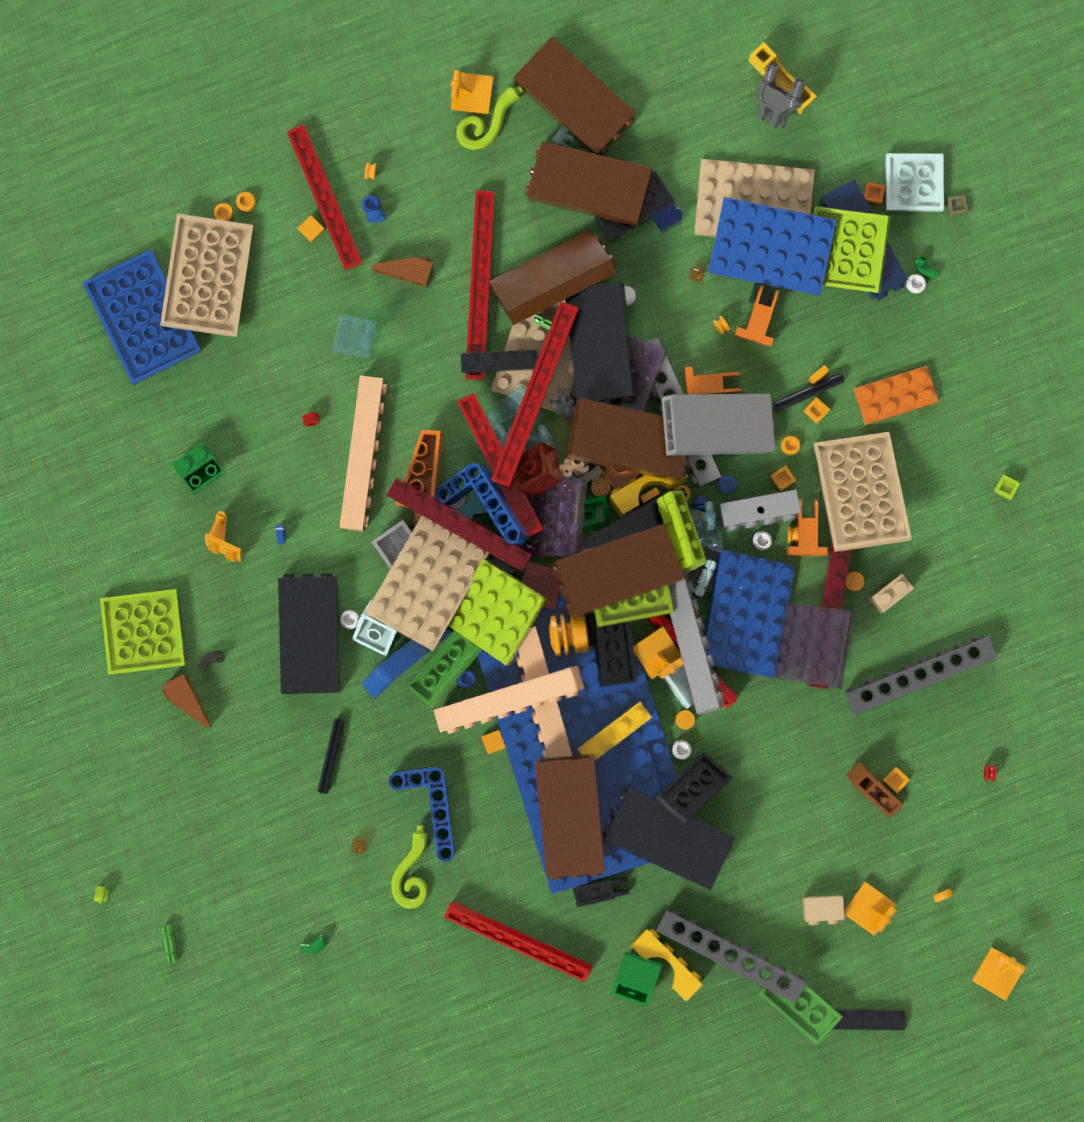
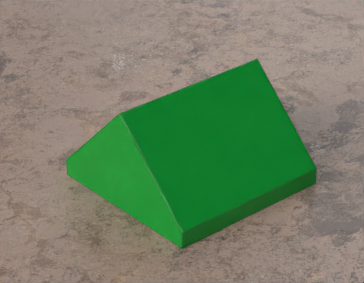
[567,494,610,534]

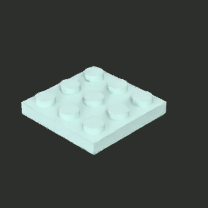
[885,154,944,212]

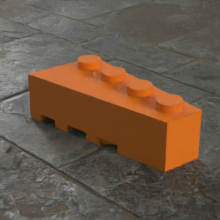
[395,430,444,507]

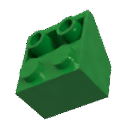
[172,442,225,495]
[611,952,662,1007]

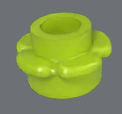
[93,886,109,904]

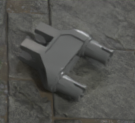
[757,63,807,128]

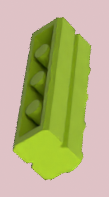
[657,490,707,572]

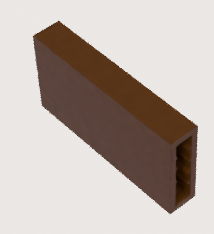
[513,36,636,156]
[525,141,653,227]
[489,230,616,325]
[567,398,689,482]
[552,524,685,619]
[535,754,605,880]

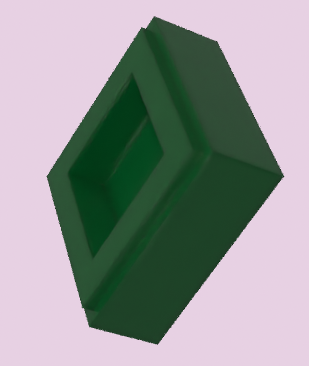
[749,284,772,306]

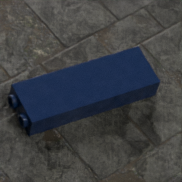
[819,180,908,301]

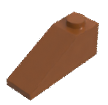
[371,256,434,288]
[162,674,212,728]
[846,762,903,818]

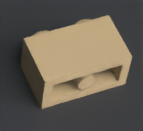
[869,574,914,613]
[802,895,844,925]

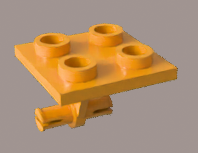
[450,70,493,114]
[204,511,242,562]
[633,626,684,680]
[844,881,897,936]
[972,947,1025,1001]

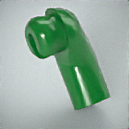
[915,255,939,280]
[300,934,327,954]

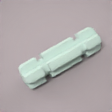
[694,560,717,597]

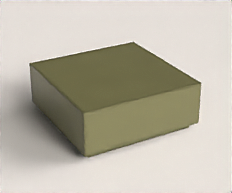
[946,194,969,217]

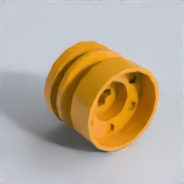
[549,615,589,656]

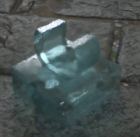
[551,125,574,147]

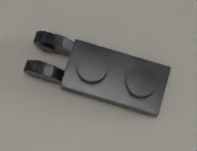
[573,878,629,907]

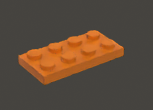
[853,366,939,425]

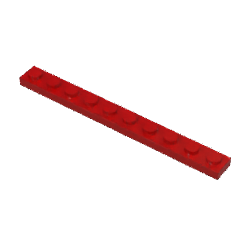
[465,190,495,381]
[491,301,579,488]

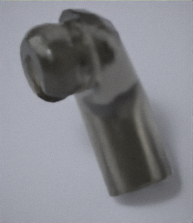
[198,650,225,671]

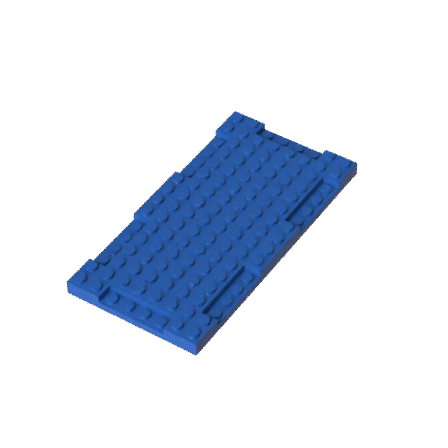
[478,570,677,894]

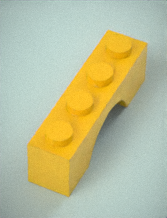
[748,42,817,115]
[609,474,688,518]
[578,702,652,760]
[630,928,702,1001]

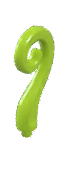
[456,86,523,150]
[391,825,428,909]

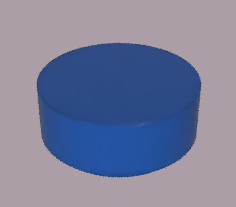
[367,210,386,223]
[276,525,286,544]

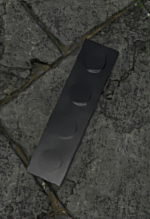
[461,350,538,373]
[833,1009,905,1030]

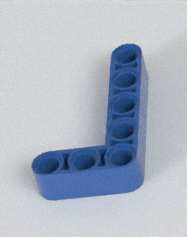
[435,463,527,545]
[362,626,452,699]
[388,767,455,862]

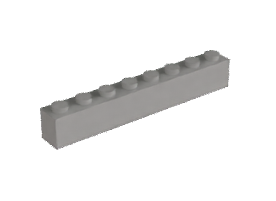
[669,571,724,715]

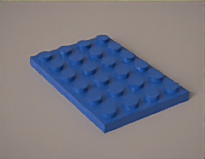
[708,197,837,296]
[83,249,202,385]
[705,550,795,678]

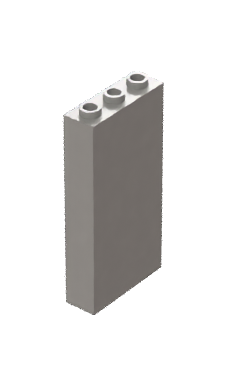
[662,394,776,455]

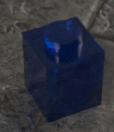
[652,203,683,234]

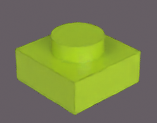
[993,474,1020,501]

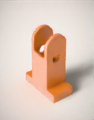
[734,285,779,347]
[684,366,742,394]
[787,500,827,556]

